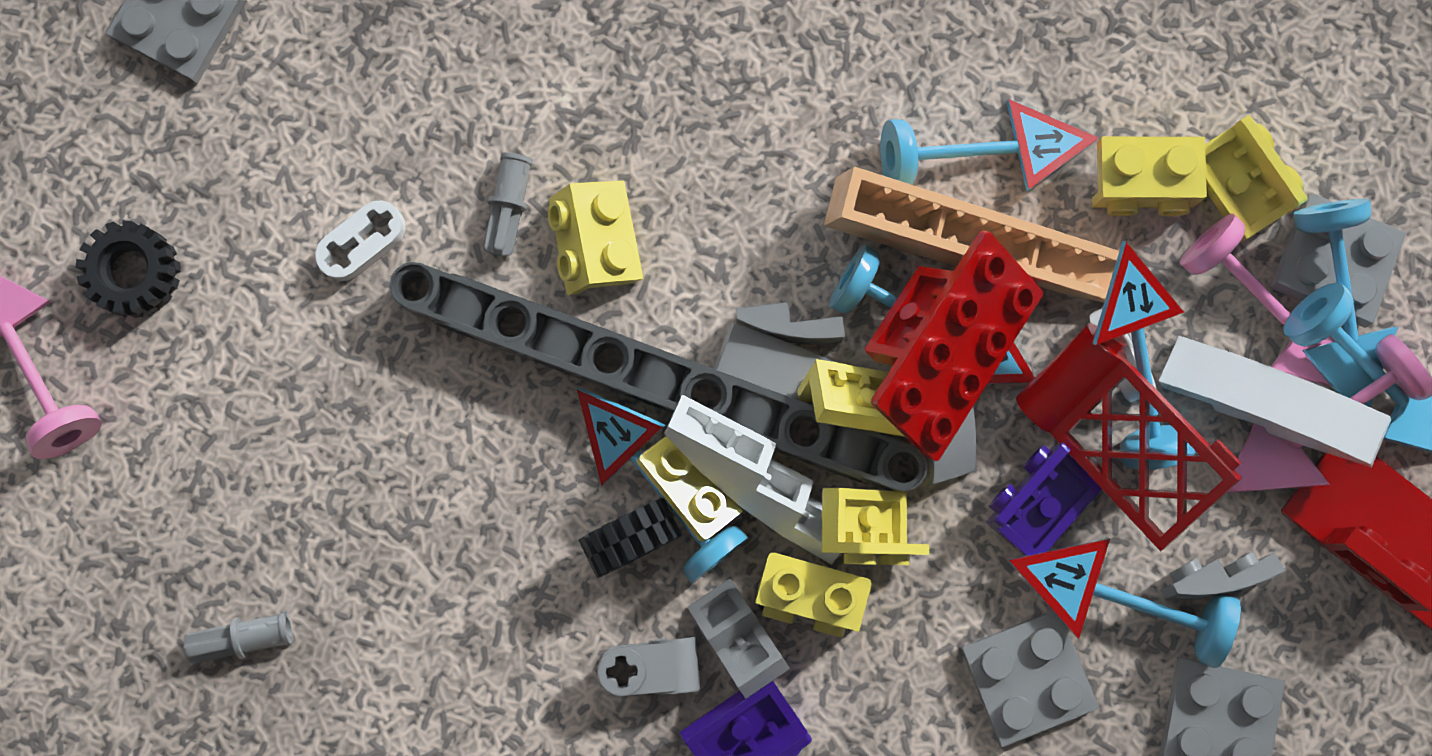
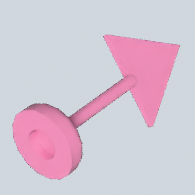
[1179,213,1335,387]
[0,276,102,459]
[1227,334,1432,493]

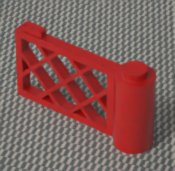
[1016,323,1243,552]

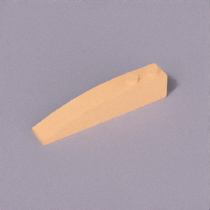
[824,166,1119,303]

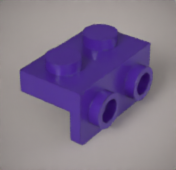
[986,442,1102,556]
[680,681,812,756]

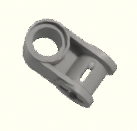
[598,636,700,696]

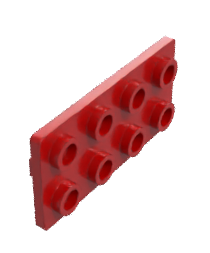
[864,231,1043,461]
[1281,452,1432,631]

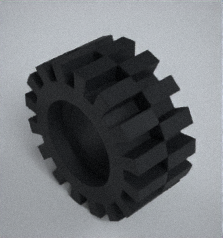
[75,220,181,318]
[578,498,682,578]

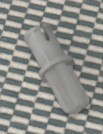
[483,152,533,256]
[183,611,294,664]

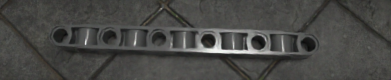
[389,262,928,492]

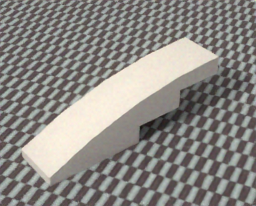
[1159,336,1391,467]
[664,395,840,565]

